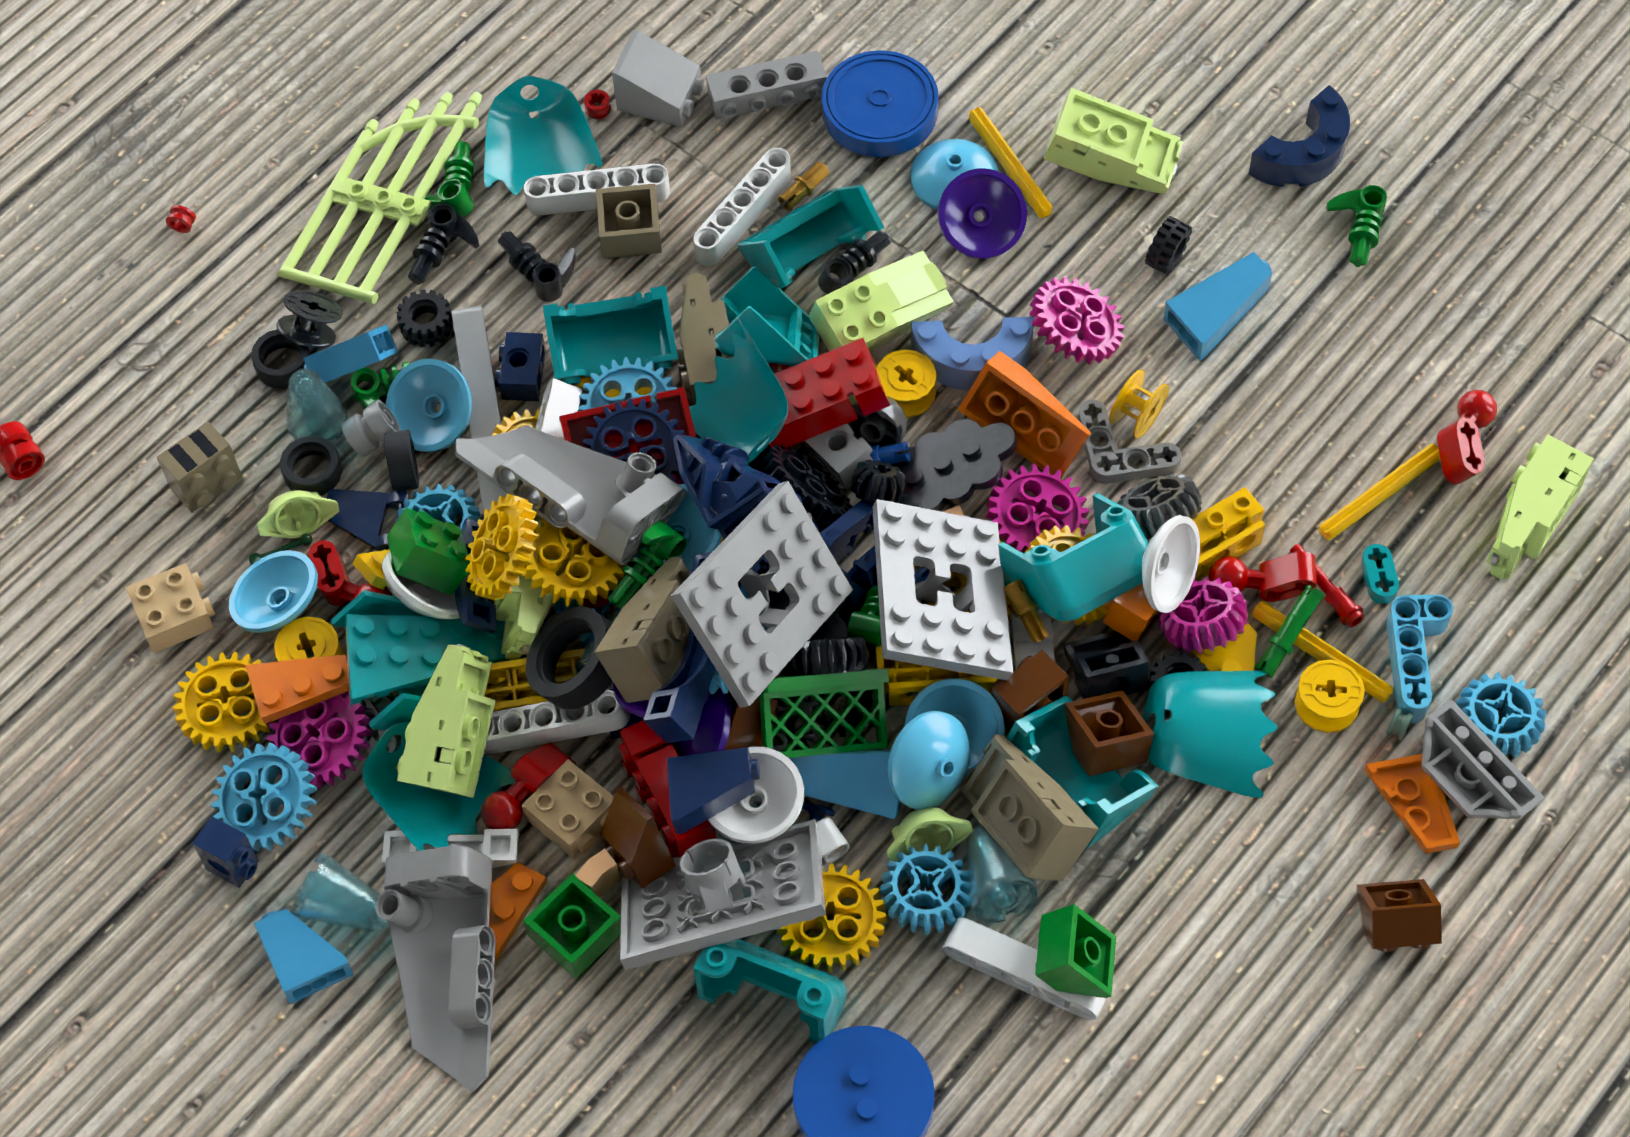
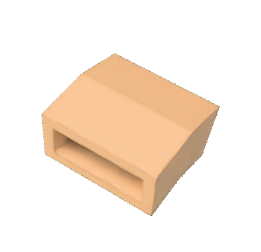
[575,848,620,898]

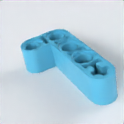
[1386,595,1453,724]

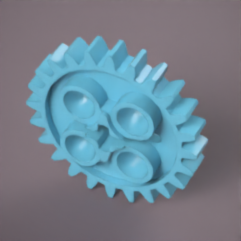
[578,357,677,411]
[211,743,317,852]

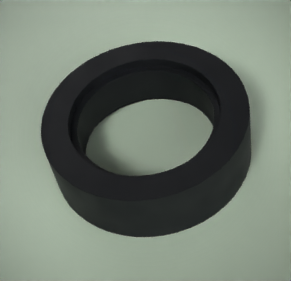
[526,606,613,710]

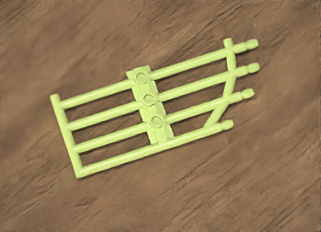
[277,92,482,304]

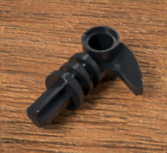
[408,204,480,285]
[818,230,891,294]
[498,231,576,302]

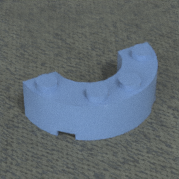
[911,317,1034,391]

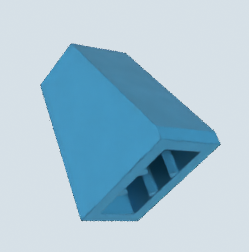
[303,324,398,387]
[254,909,354,1004]

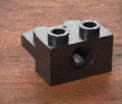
[1064,631,1149,699]

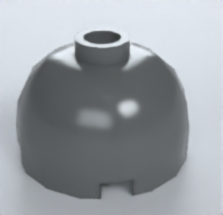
[847,397,907,448]

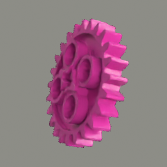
[1029,277,1125,365]
[986,464,1090,553]
[266,691,372,789]

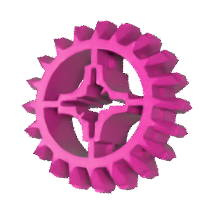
[1159,577,1248,654]

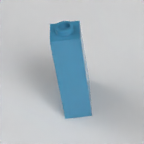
[1163,252,1272,361]
[789,750,902,819]

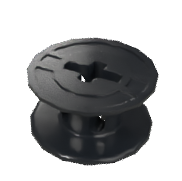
[276,290,343,348]

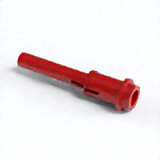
[1289,544,1365,628]

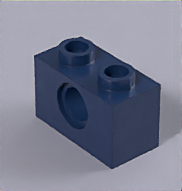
[495,332,546,402]
[192,816,259,888]

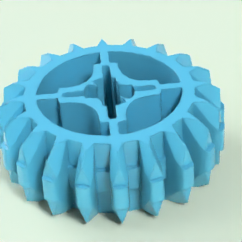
[395,483,480,529]
[1456,671,1546,759]
[880,843,972,935]

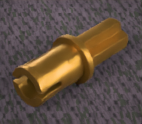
[778,162,829,211]
[1002,579,1049,643]

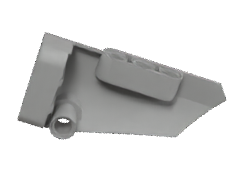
[455,426,686,566]
[375,846,496,1092]

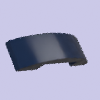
[455,518,496,634]

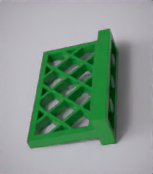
[759,668,889,758]

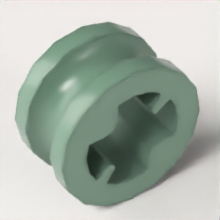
[1386,708,1414,741]

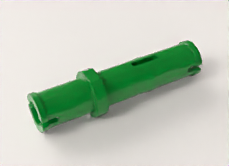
[1255,585,1324,678]

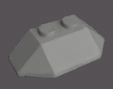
[1421,699,1545,819]

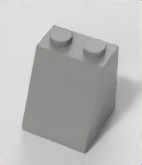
[612,30,704,127]

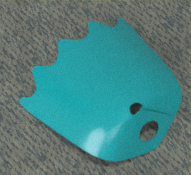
[484,76,602,196]
[689,319,788,465]
[1142,671,1277,798]
[363,722,515,851]

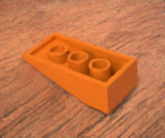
[957,351,1091,479]

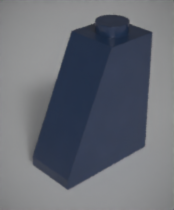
[667,747,760,834]

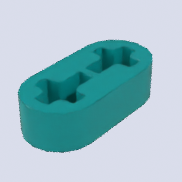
[1361,544,1399,604]

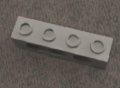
[706,50,827,120]
[799,424,873,490]

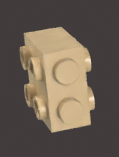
[125,563,215,653]
[522,759,614,859]

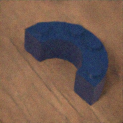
[1248,85,1350,187]

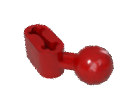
[1437,390,1497,485]
[308,540,393,606]
[1208,552,1317,602]
[481,742,577,829]

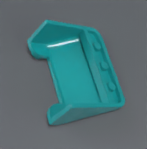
[714,266,819,366]

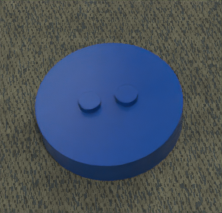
[822,50,938,157]
[793,1026,934,1137]

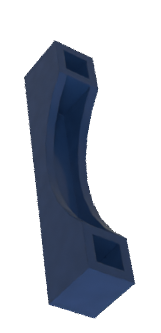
[643,552,741,743]

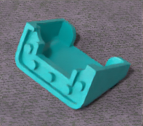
[542,286,678,385]
[1007,695,1158,850]
[693,939,847,1044]

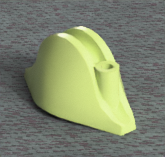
[257,490,340,538]
[887,807,974,862]

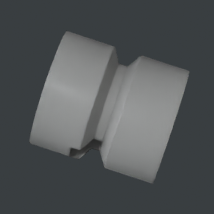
[341,400,401,457]

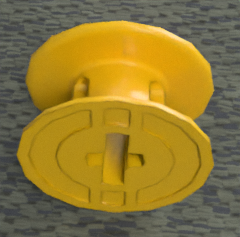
[877,349,937,418]
[1109,369,1169,438]
[274,616,344,661]
[1294,659,1365,733]

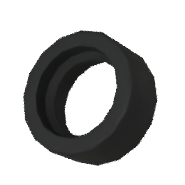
[251,329,311,389]
[384,430,419,491]
[280,436,342,496]

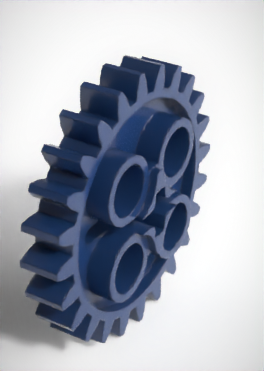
[583,398,684,483]

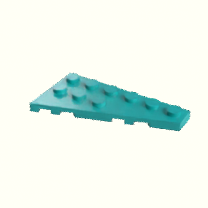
[345,614,542,706]

